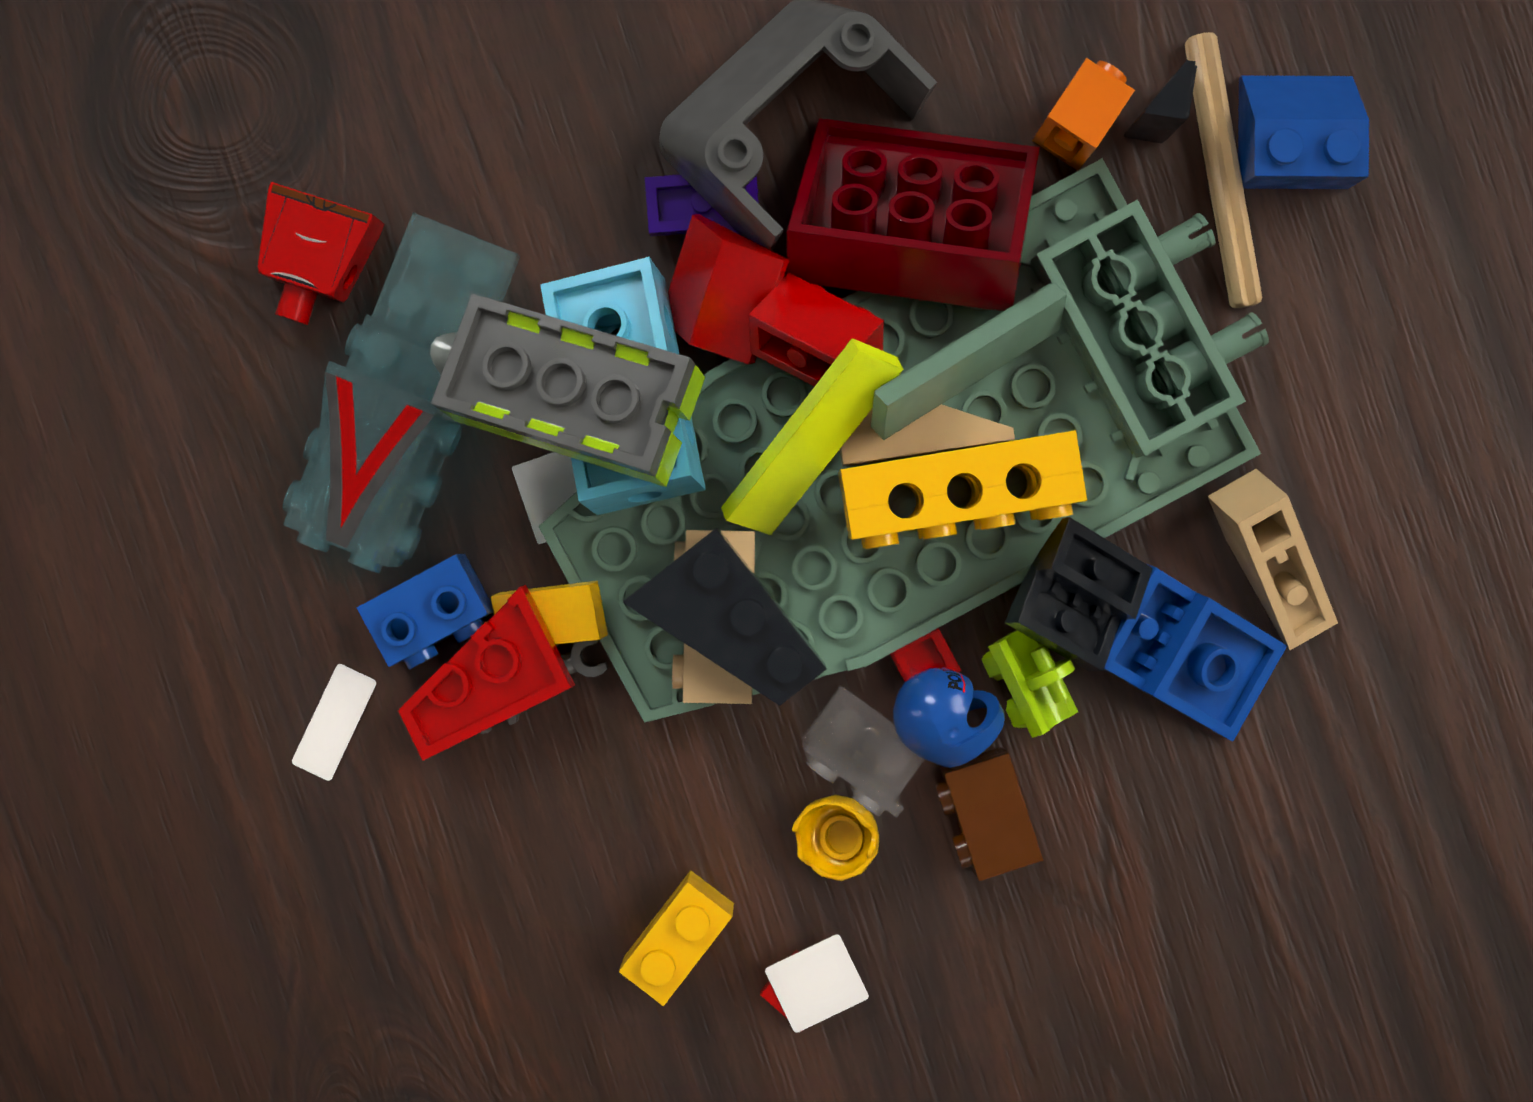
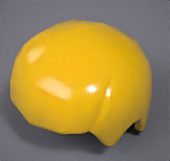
[792,795,879,881]

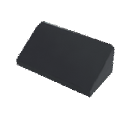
[1124,60,1197,143]

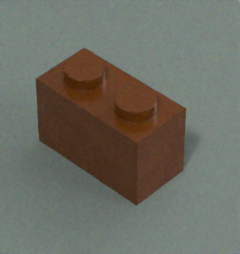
[935,747,1044,881]

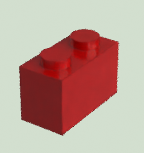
[748,273,884,387]

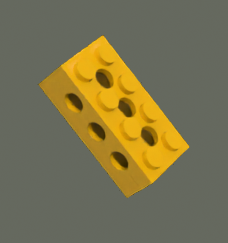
[838,430,1087,549]

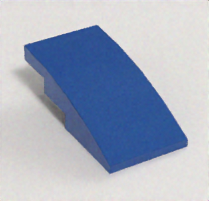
[1104,564,1287,742]

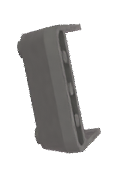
[659,0,937,252]

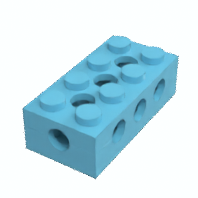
[540,257,706,515]

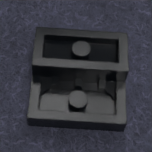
[1005,517,1153,672]

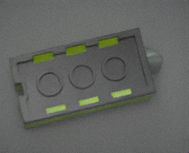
[430,293,705,487]

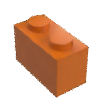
[1032,58,1135,171]

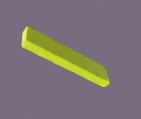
[721,338,904,535]

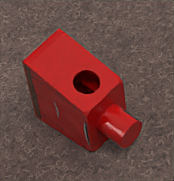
[258,182,385,325]

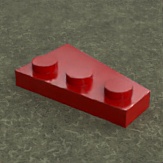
[398,585,575,761]

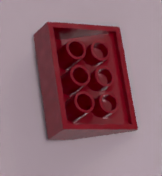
[787,118,1040,311]

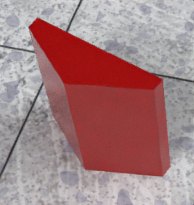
[668,214,789,365]

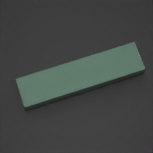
[871,282,1067,440]

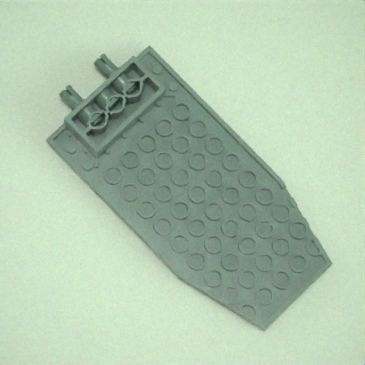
[538,158,1269,723]

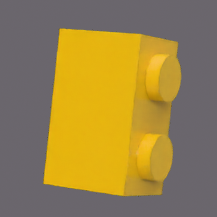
[619,870,734,1006]

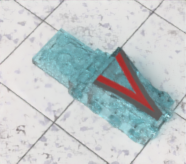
[283,212,520,573]

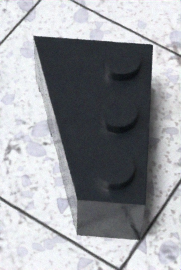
[623,528,827,706]

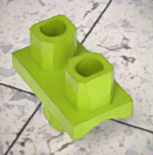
[982,630,1078,738]

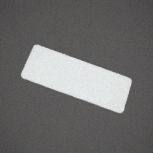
[292,664,376,781]

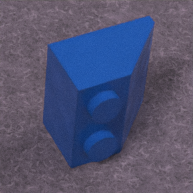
[1238,75,1369,189]

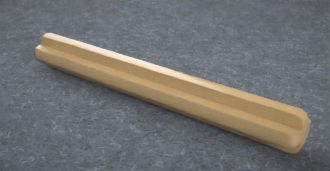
[1184,33,1262,308]

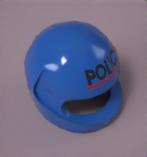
[893,668,1005,768]

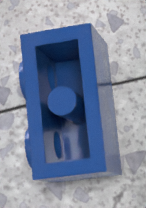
[357,554,494,670]

